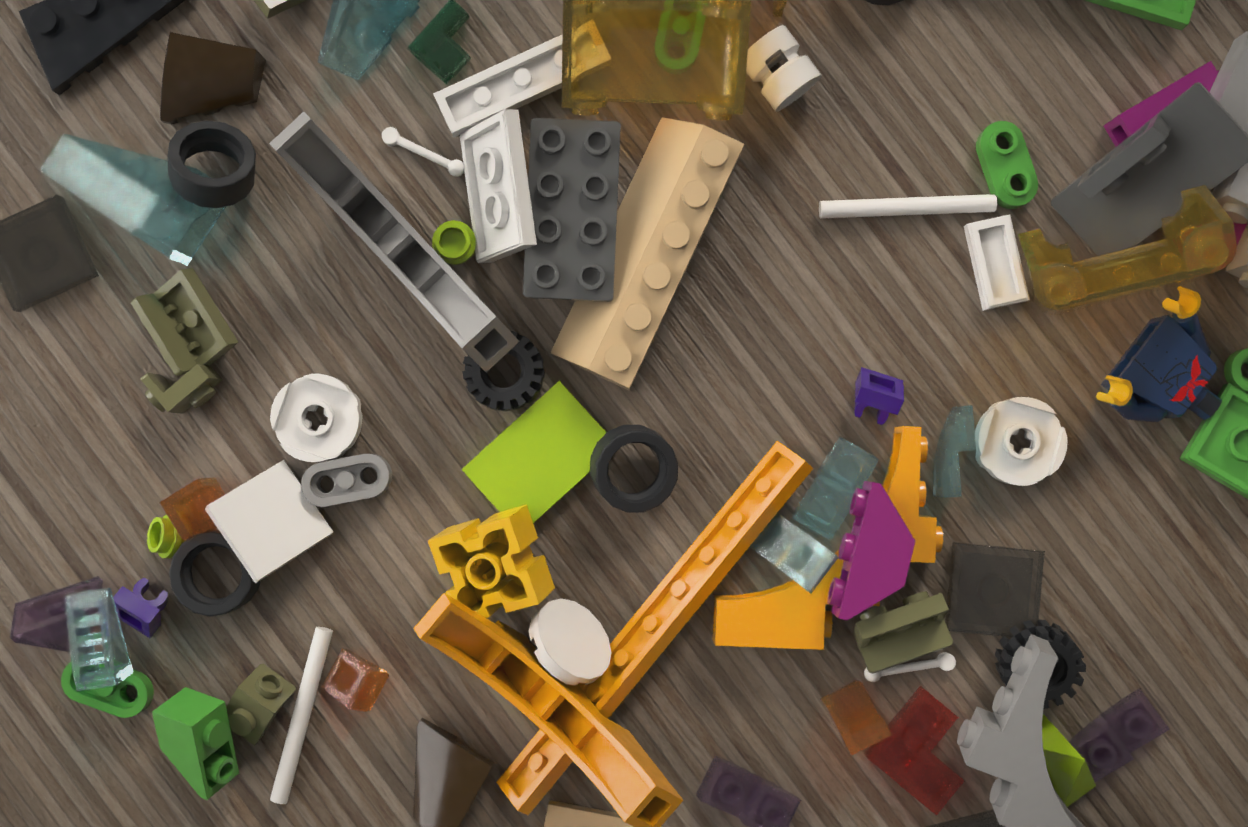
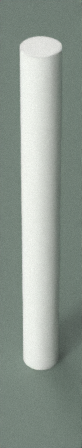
[819,194,997,219]
[270,627,333,804]

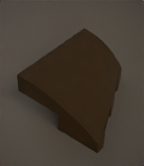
[160,32,266,125]
[413,718,494,827]

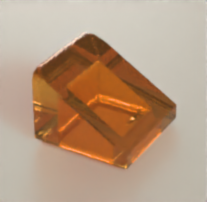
[321,648,389,712]

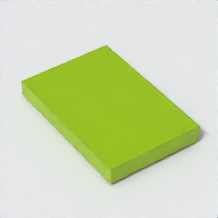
[461,381,607,523]

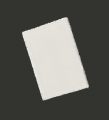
[460,109,537,263]

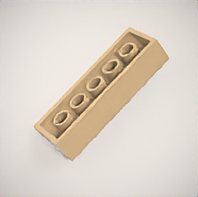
[550,117,744,391]

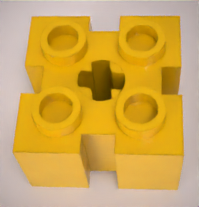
[428,504,555,618]

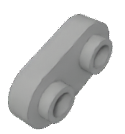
[301,454,392,507]

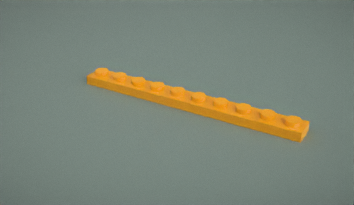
[496,441,814,816]

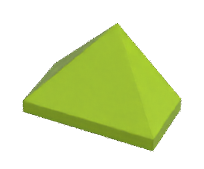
[1042,714,1096,807]

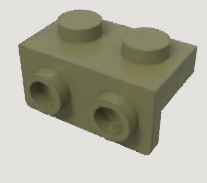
[131,268,239,376]
[853,591,953,674]

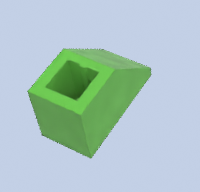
[152,687,239,800]

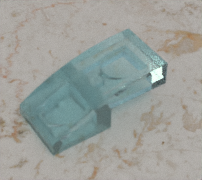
[933,405,976,498]
[792,436,878,541]
[750,512,839,593]

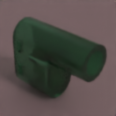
[407,0,471,84]

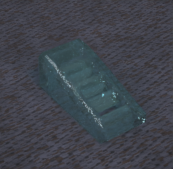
[65,587,133,691]

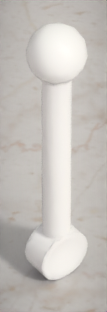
[382,127,464,177]
[864,652,956,682]

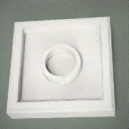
[205,460,333,583]

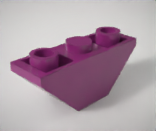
[827,481,915,620]

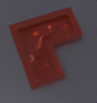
[864,686,965,816]

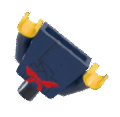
[1096,286,1222,422]

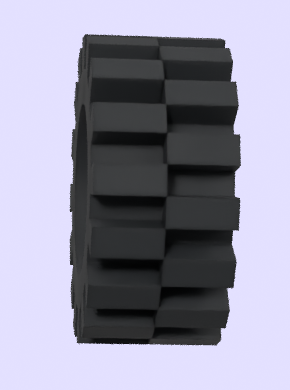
[462,331,545,411]
[995,619,1086,709]

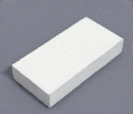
[963,214,1030,311]

